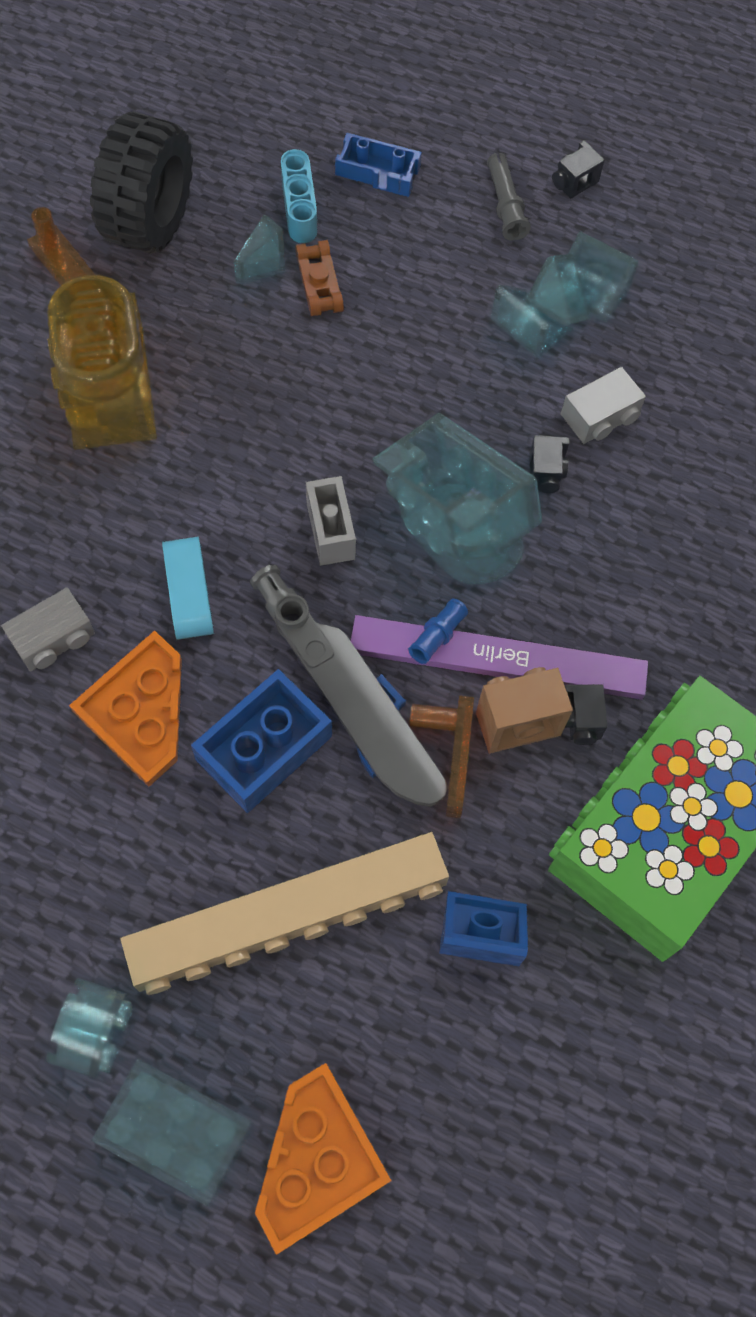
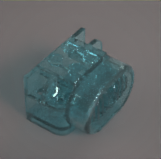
[372,413,542,584]

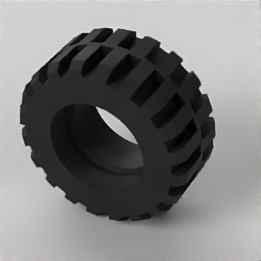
[90,111,193,254]

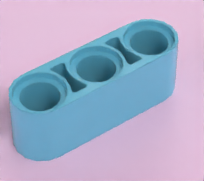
[281,149,317,243]
[162,536,214,640]

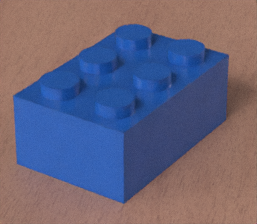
[191,669,332,814]

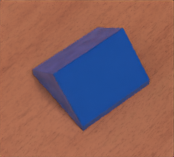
[439,891,528,966]

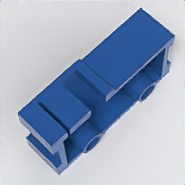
[335,133,422,197]

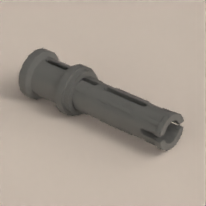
[487,153,531,241]

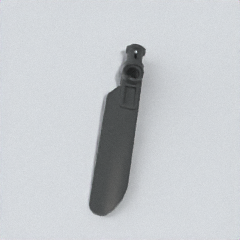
[250,565,448,807]

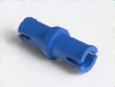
[408,599,468,664]

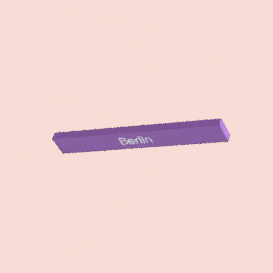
[351,615,648,700]

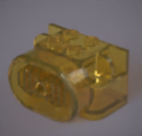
[47,275,157,450]

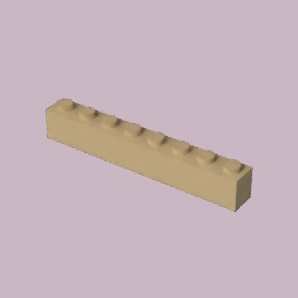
[120,832,449,995]

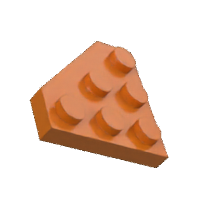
[69,630,182,787]
[255,1063,391,1255]

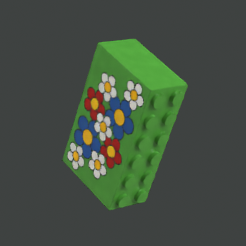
[548,675,756,962]

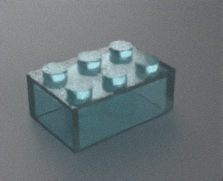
[91,1058,255,1207]

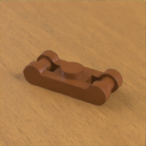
[295,240,344,317]

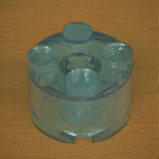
[46,978,133,1079]

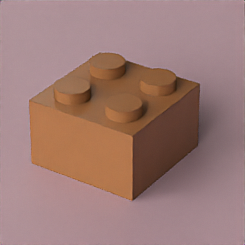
[476,667,573,754]

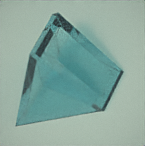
[234,215,285,285]

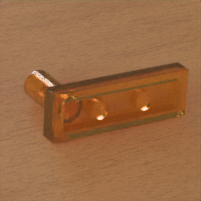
[27,207,109,312]
[410,695,474,818]

